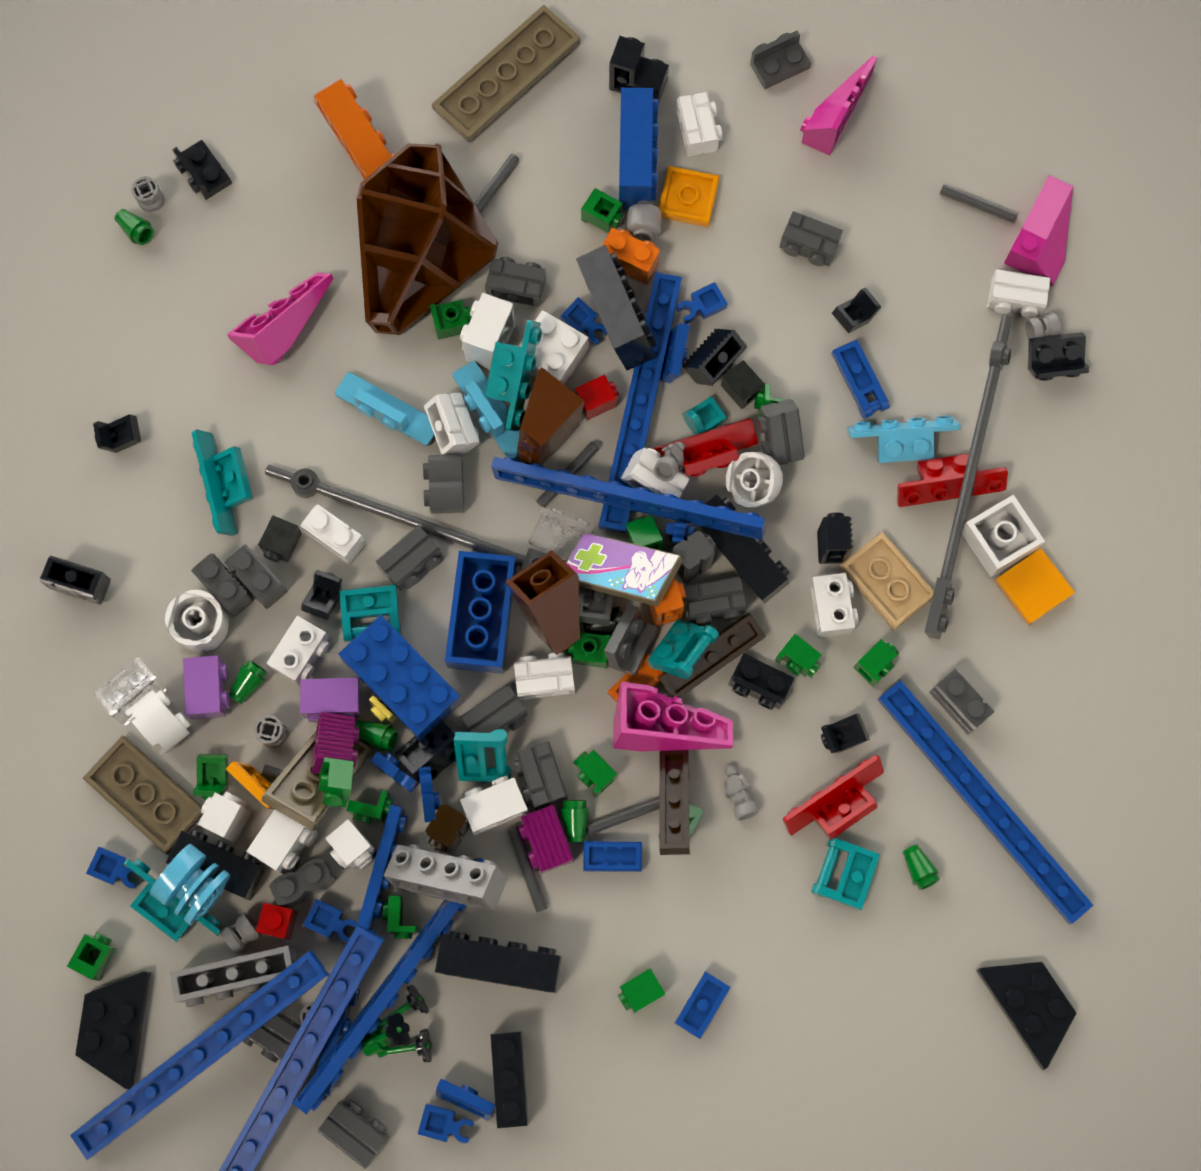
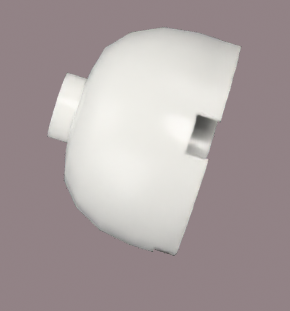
[726,452,783,507]

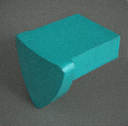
[682,396,727,435]

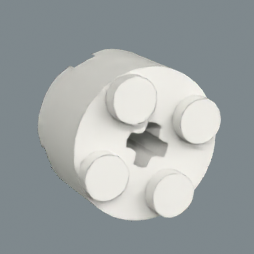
[165,590,229,652]
[125,689,192,756]

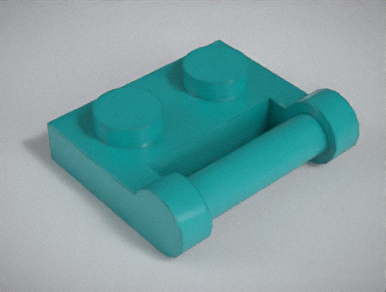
[340,585,401,642]
[647,619,719,679]
[454,729,511,782]
[811,838,880,910]

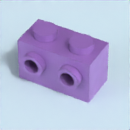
[183,655,230,720]
[300,678,362,723]

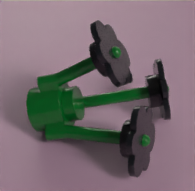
[360,985,432,1062]

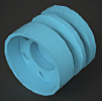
[149,844,231,925]

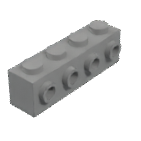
[383,844,508,911]
[170,946,297,1007]

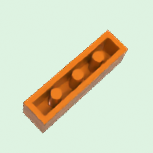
[314,79,395,180]

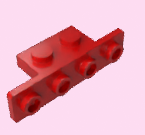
[652,418,758,477]
[897,453,1008,507]
[783,755,884,840]

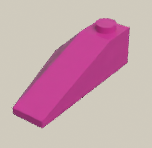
[800,56,877,156]
[1004,175,1073,286]
[227,273,334,365]
[613,682,733,752]

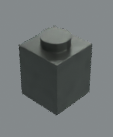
[721,360,765,409]
[258,515,302,563]

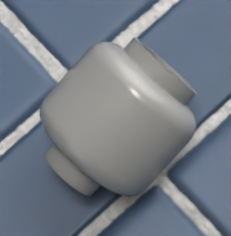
[626,201,662,242]

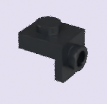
[832,288,881,333]
[93,414,141,453]
[301,570,342,620]
[821,714,870,753]

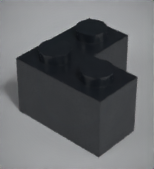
[609,36,669,105]

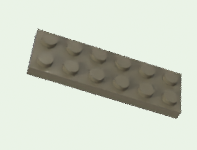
[432,5,581,142]

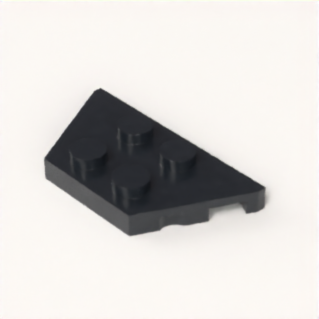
[976,962,1076,1070]
[75,971,151,1089]

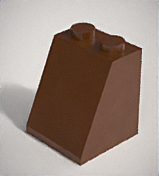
[517,367,585,465]
[505,550,580,655]

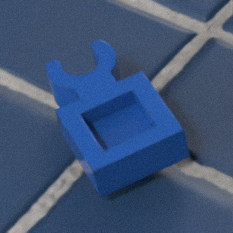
[676,282,728,324]
[559,297,607,346]
[370,752,418,793]
[419,766,440,822]
[86,847,136,889]
[303,899,357,943]
[417,1103,474,1143]

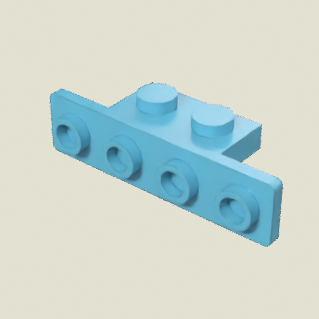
[452,361,520,459]
[335,372,435,446]
[847,415,961,463]

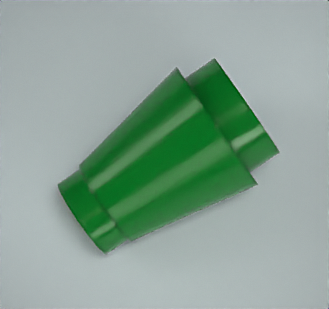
[114,209,154,245]
[229,660,267,704]
[355,720,398,752]
[561,800,590,842]
[902,844,940,890]

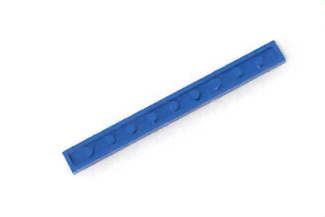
[599,272,682,534]
[491,457,765,540]
[877,680,1094,925]
[316,805,408,1101]
[293,858,484,1115]
[219,925,385,1171]
[70,950,329,1160]

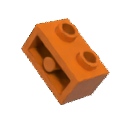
[602,228,660,285]
[648,577,686,627]

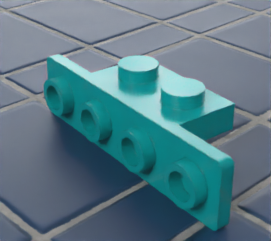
[485,320,542,431]
[191,429,253,536]
[124,858,221,942]

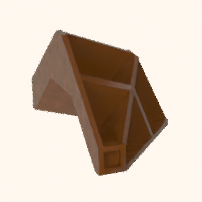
[356,143,499,335]

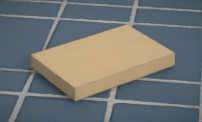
[839,532,934,631]

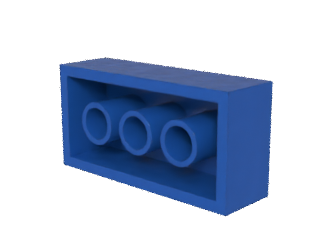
[619,88,658,210]
[445,551,517,674]
[338,615,462,742]

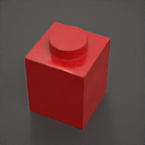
[575,374,619,421]
[256,903,298,940]

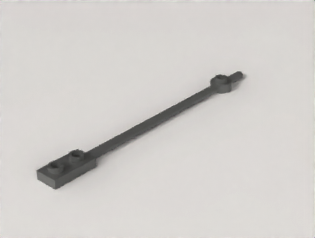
[924,314,1013,639]
[265,465,567,571]

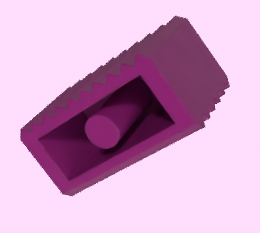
[312,712,359,774]
[518,805,574,874]

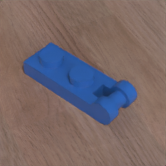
[831,340,890,419]

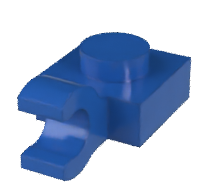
[665,521,694,543]

